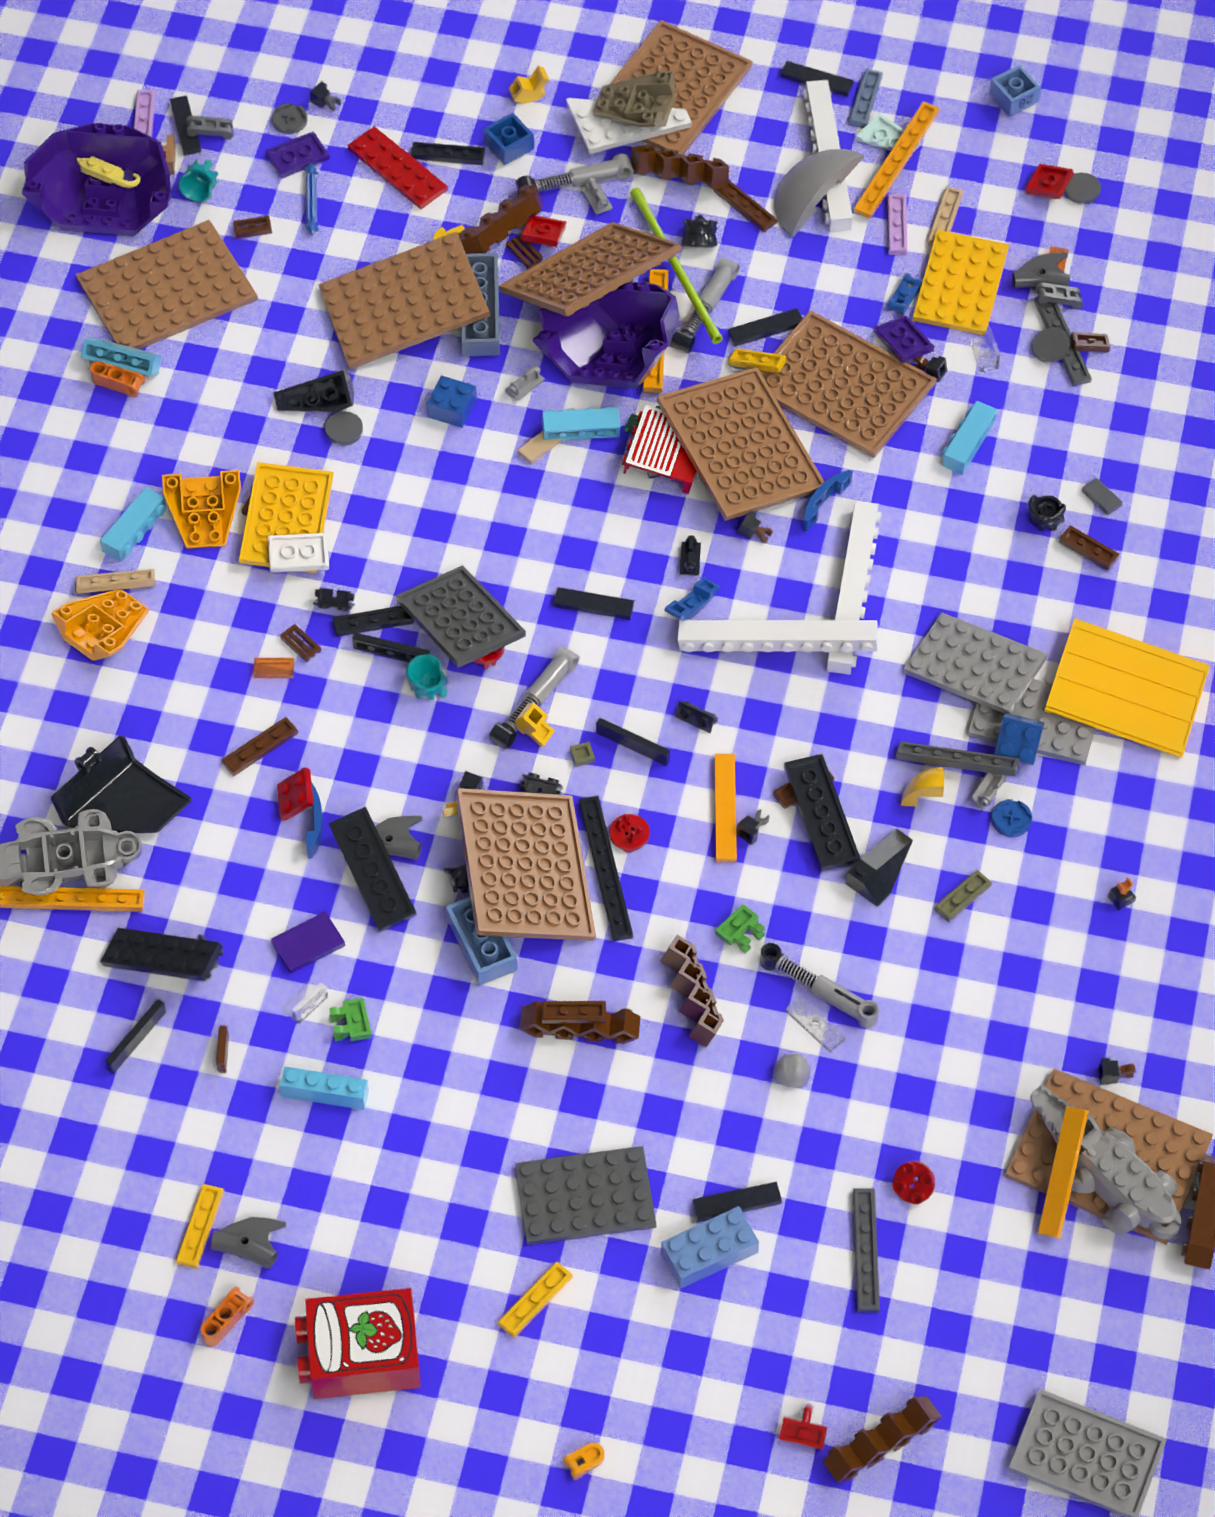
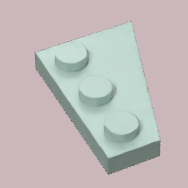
[856,113,921,151]

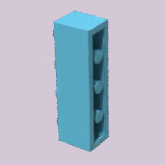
[81,337,162,376]
[941,401,998,475]
[541,407,621,440]
[100,487,167,562]
[280,1066,369,1110]

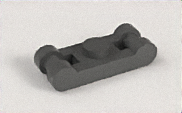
[186,116,234,139]
[1035,282,1083,309]

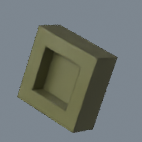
[570,742,595,767]

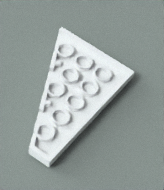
[566,98,692,154]

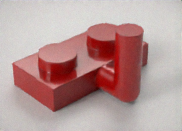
[779,1403,828,1449]

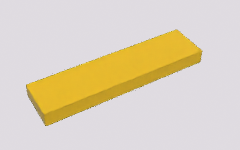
[176,1184,224,1269]
[497,1261,573,1339]

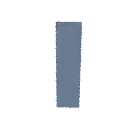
[849,69,883,128]

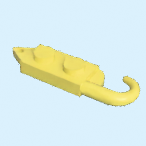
[77,156,141,188]

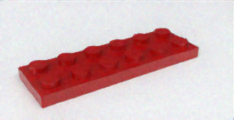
[347,126,448,210]

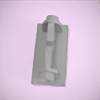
[582,178,613,215]
[505,366,545,401]
[971,772,1007,811]

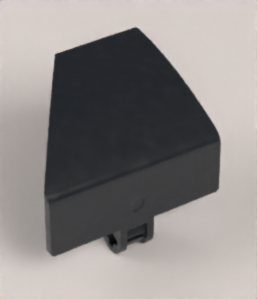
[51,735,192,833]

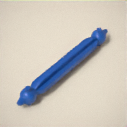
[304,163,319,235]

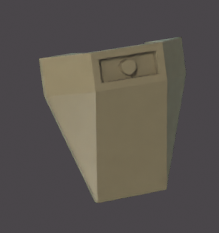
[593,71,675,127]

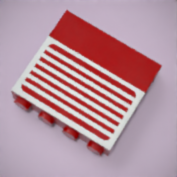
[621,405,696,494]

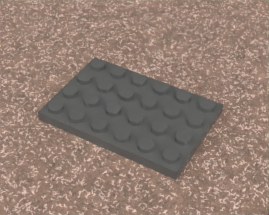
[396,565,526,668]
[515,1146,656,1245]

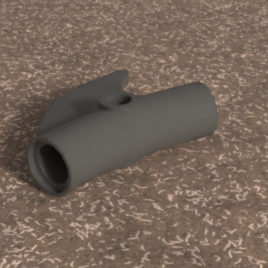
[1013,252,1071,288]
[375,816,423,860]
[211,1217,287,1269]

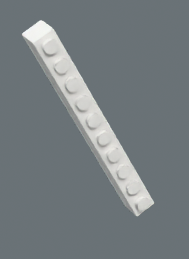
[803,80,853,232]
[827,501,882,675]
[678,620,879,652]

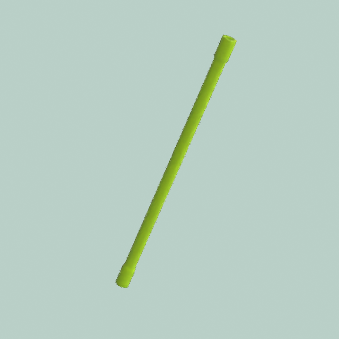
[630,188,723,344]

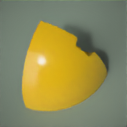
[901,767,944,807]

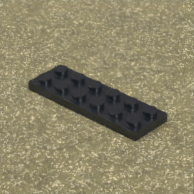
[783,754,860,871]
[328,806,417,932]
[100,928,223,982]

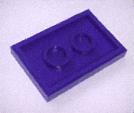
[265,131,330,179]
[874,315,934,363]
[271,911,346,974]

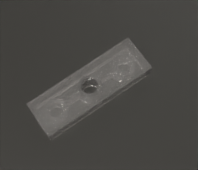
[786,996,845,1053]

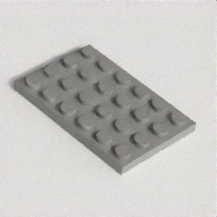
[903,613,1047,714]
[968,679,1095,766]
[1008,1389,1167,1517]

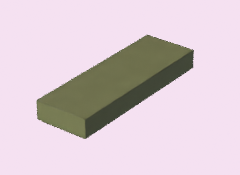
[934,869,992,923]

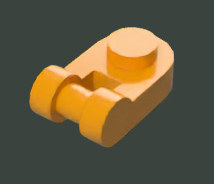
[562,1443,605,1480]

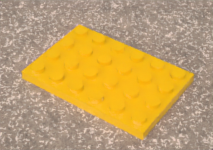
[913,230,1009,336]
[239,462,334,573]

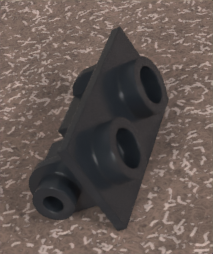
[680,535,701,575]
[313,588,355,611]
[675,701,718,733]
[520,772,564,795]

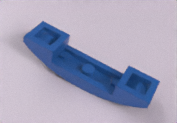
[803,470,853,532]
[664,577,720,621]
[306,783,323,859]

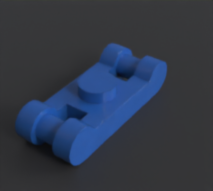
[886,272,923,315]

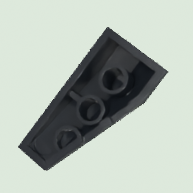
[273,370,354,412]
[846,829,913,907]

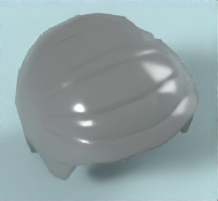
[773,1054,810,1088]

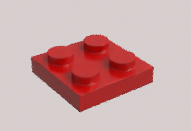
[1025,164,1074,200]
[521,215,567,247]
[277,767,313,821]

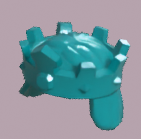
[178,160,219,203]
[405,654,448,700]

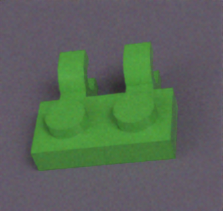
[715,904,765,954]
[329,998,372,1041]

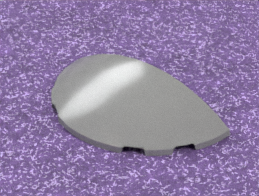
[775,149,864,237]

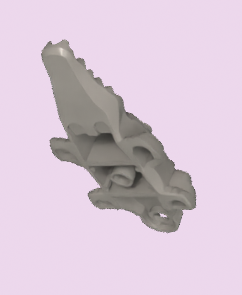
[0,809,142,895]
[1030,1085,1181,1239]

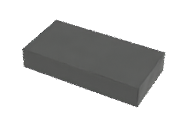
[1082,477,1123,515]

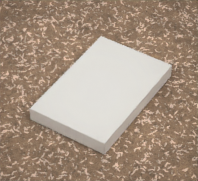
[268,533,329,572]

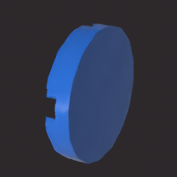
[991,799,1032,837]

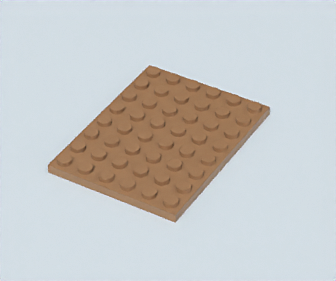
[597,20,753,155]
[76,219,258,350]
[499,222,682,316]
[318,232,491,369]
[759,310,937,458]
[656,367,825,521]
[455,788,596,941]
[1005,1068,1213,1245]

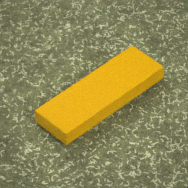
[728,348,787,373]

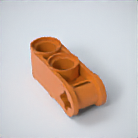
[90,361,146,397]
[201,1286,255,1347]

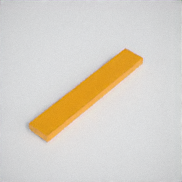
[715,754,737,862]
[1038,1106,1089,1239]

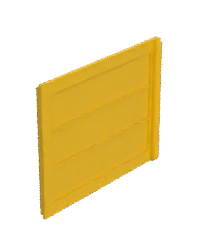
[1044,618,1210,758]

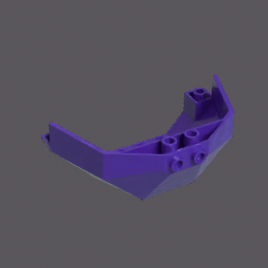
[22,123,171,236]
[533,281,680,389]

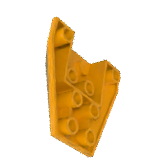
[162,470,241,549]
[51,589,149,661]

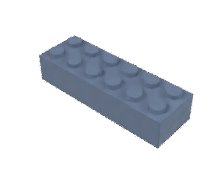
[462,253,500,356]

